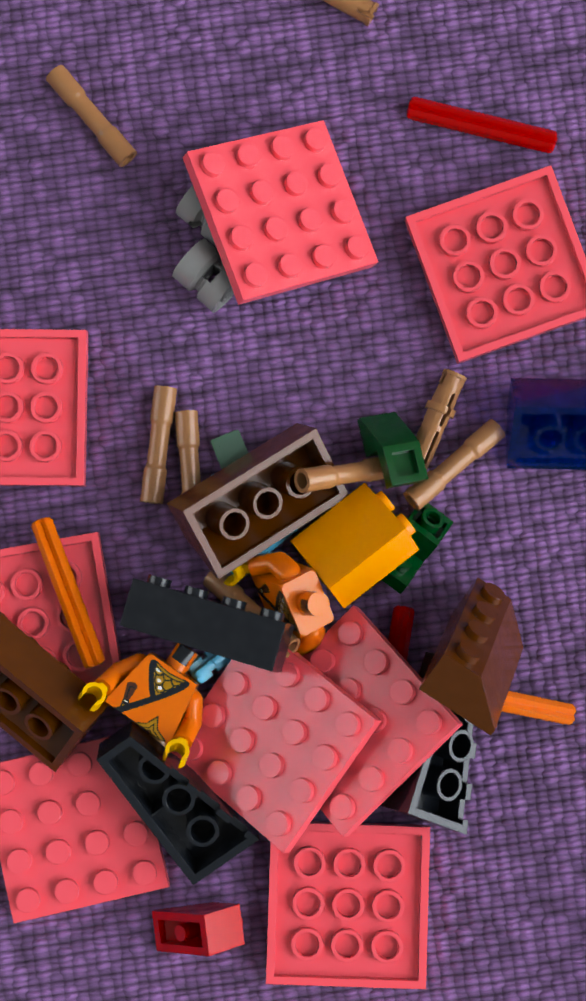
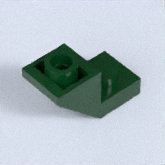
[357,412,428,489]
[381,503,453,594]

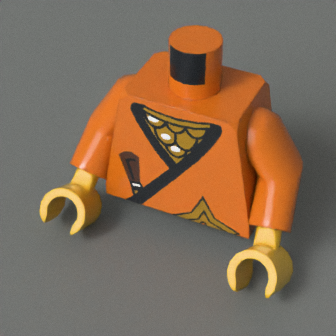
[223,552,334,656]
[78,643,203,768]

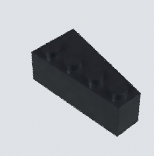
[120,574,295,672]
[380,652,477,835]
[97,721,259,885]

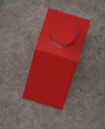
[152,902,245,956]

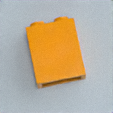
[290,483,420,609]

